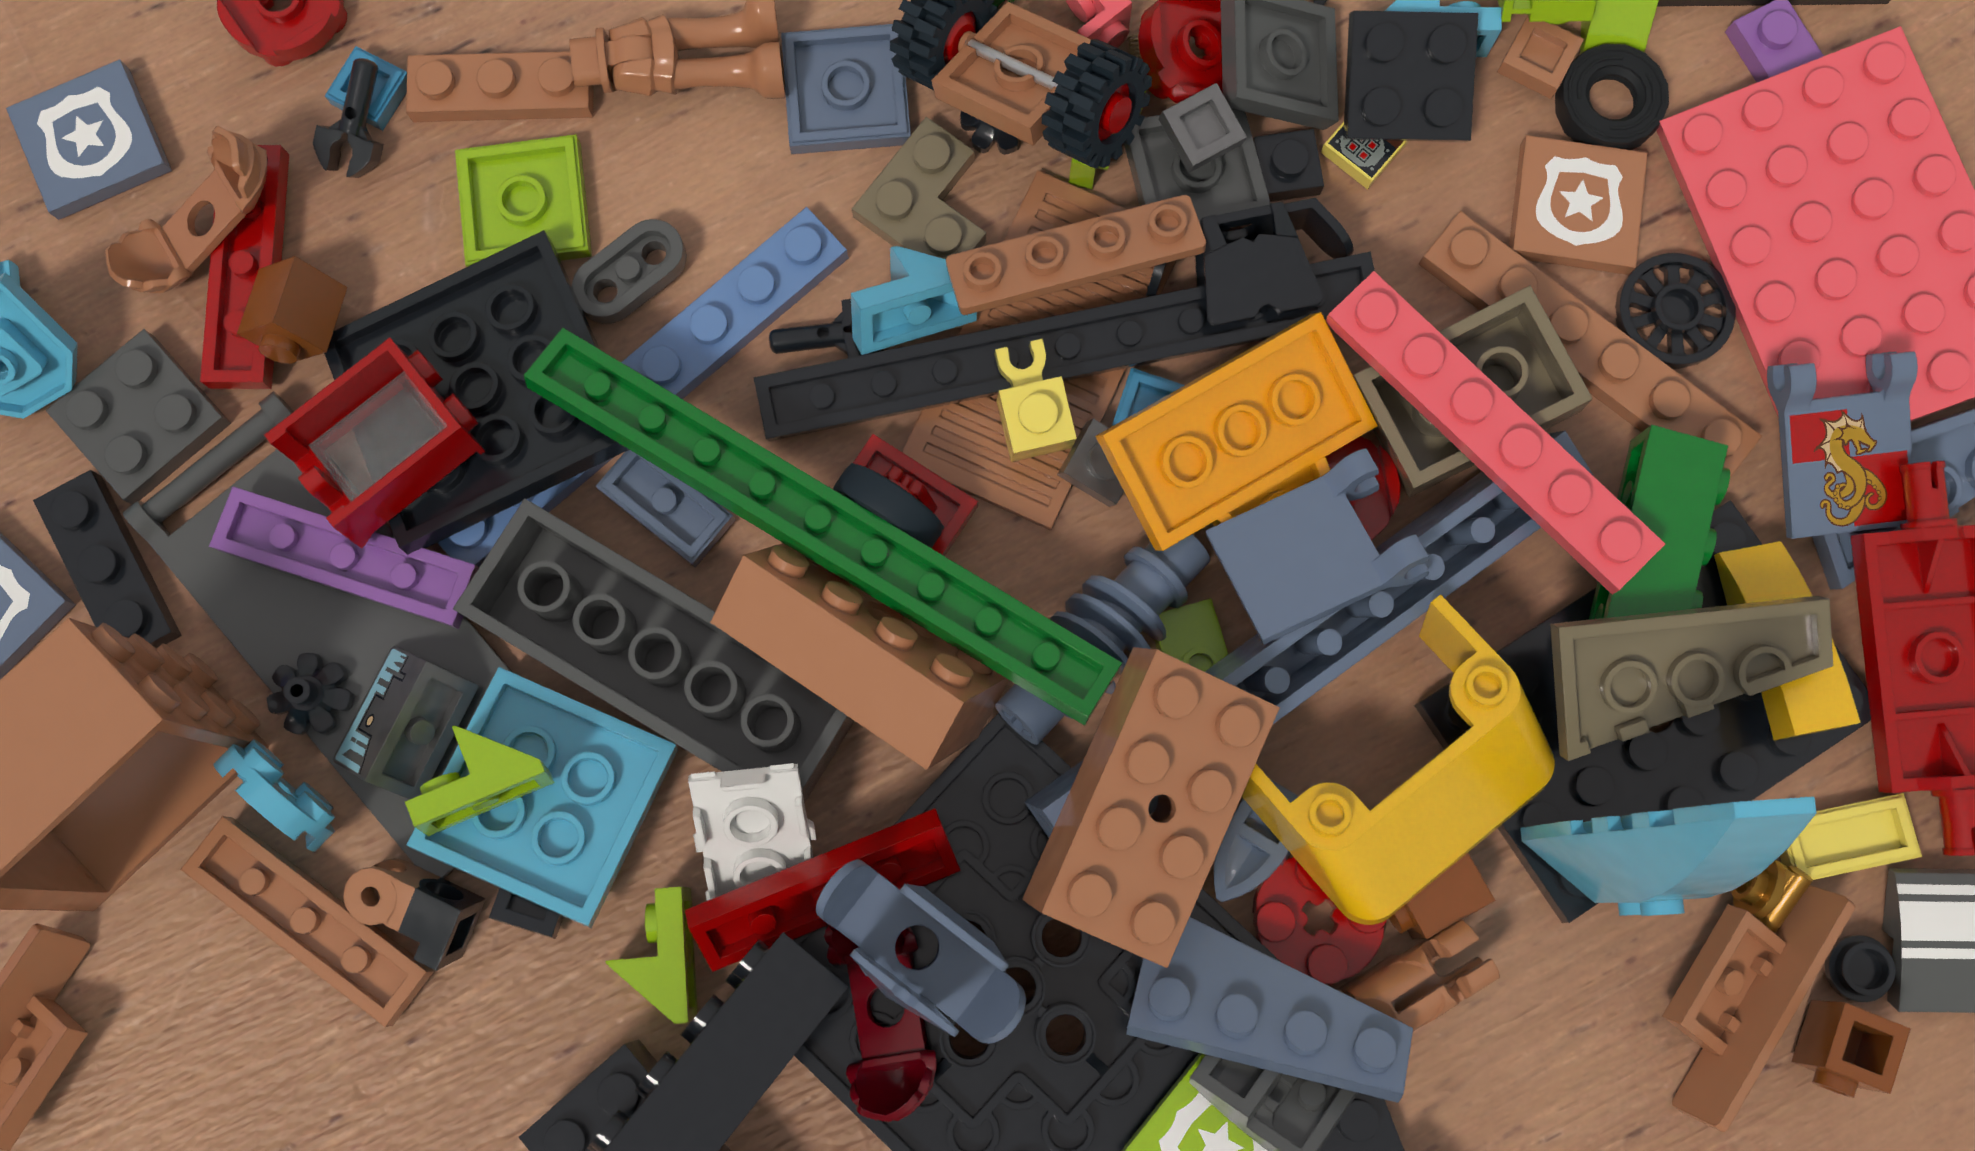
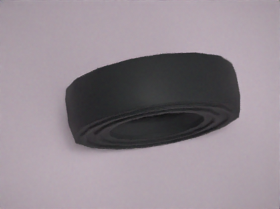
[1555,44,1669,150]

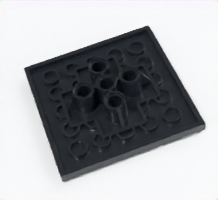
[792,713,1281,1151]

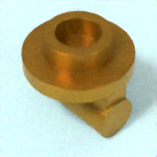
[1731,860,1813,934]

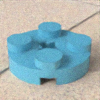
[213,739,335,852]

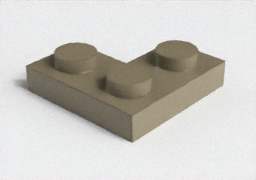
[852,117,986,259]

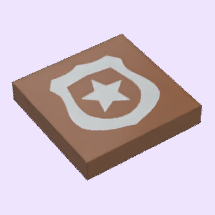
[1509,135,1648,275]

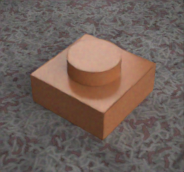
[1497,15,1584,99]

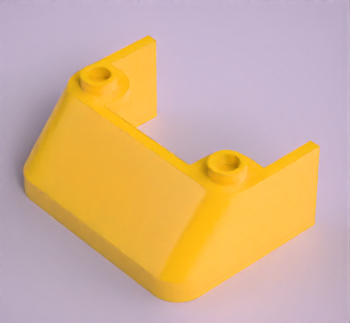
[1242,594,1555,925]

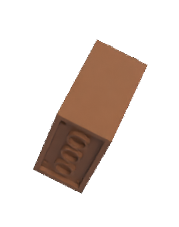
[0,618,269,911]

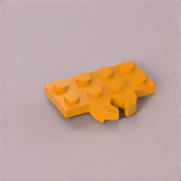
[1095,312,1378,551]

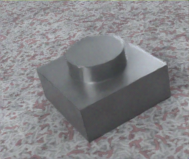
[1159,83,1247,173]
[1057,418,1124,507]

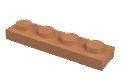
[180,816,434,1027]

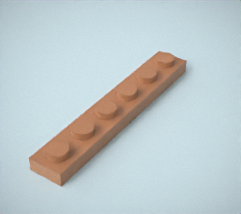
[1419,211,1762,478]

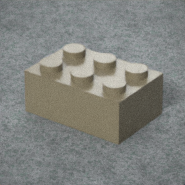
[1354,285,1593,498]

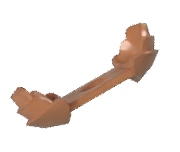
[105,126,267,293]

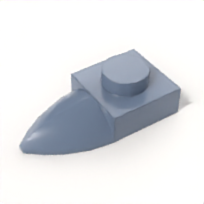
[1214,779,1298,902]

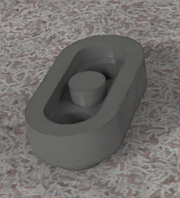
[572,219,687,324]

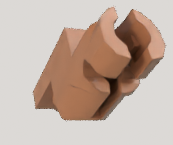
[1337,920,1500,1031]

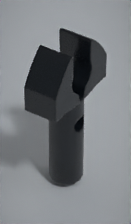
[313,58,384,178]
[769,299,884,358]

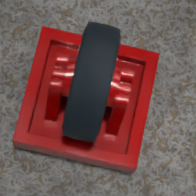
[833,434,978,556]

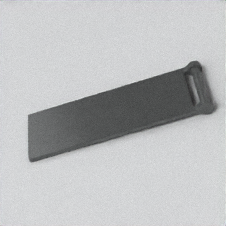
[123,391,513,879]

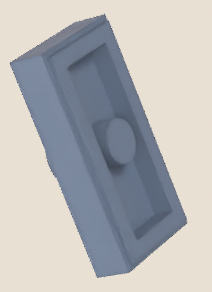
[596,450,736,568]

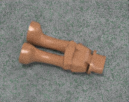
[569,0,785,99]

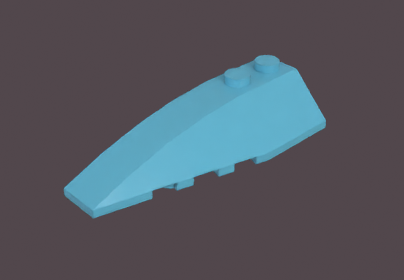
[1520,797,1817,916]

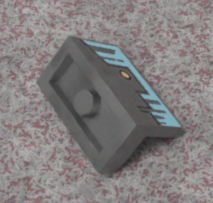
[333,646,479,800]

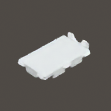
[688,763,816,901]

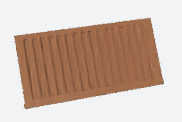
[902,170,1177,531]

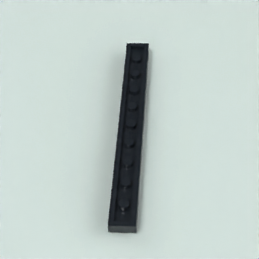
[753,251,1375,441]

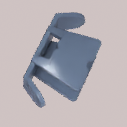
[816,859,1026,1044]

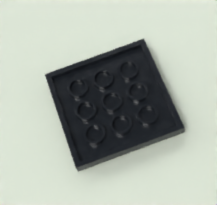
[324,230,629,555]

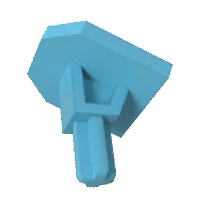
[0,260,78,419]

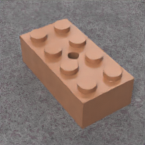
[710,543,1010,770]
[1022,647,1280,968]

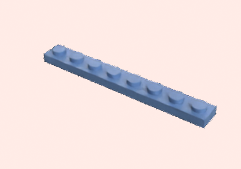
[437,207,849,567]

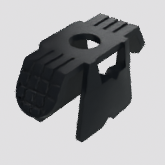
[1146,198,1354,326]

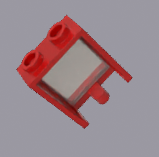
[264,337,485,549]

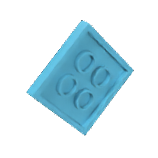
[406,667,678,929]

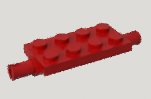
[1851,461,1975,856]

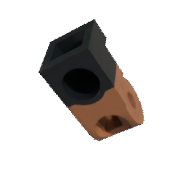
[343,858,486,971]

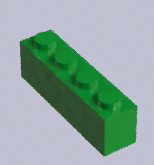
[1589,425,1730,620]

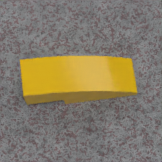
[1714,541,1861,741]

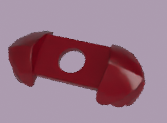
[824,923,936,1122]

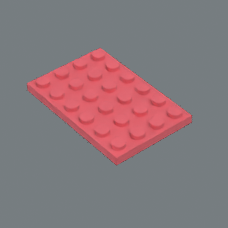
[1657,26,1975,422]

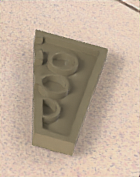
[1550,596,1833,761]

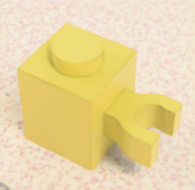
[995,339,1077,462]

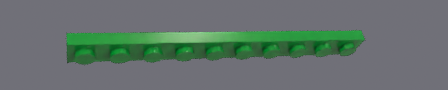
[523,328,1122,726]

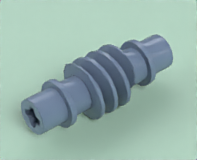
[995,534,1210,745]

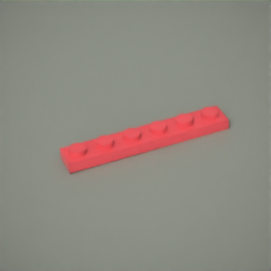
[1326,271,1665,595]

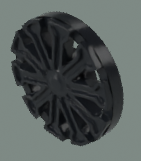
[1615,253,1736,369]

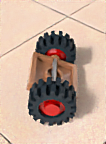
[890,0,1152,169]

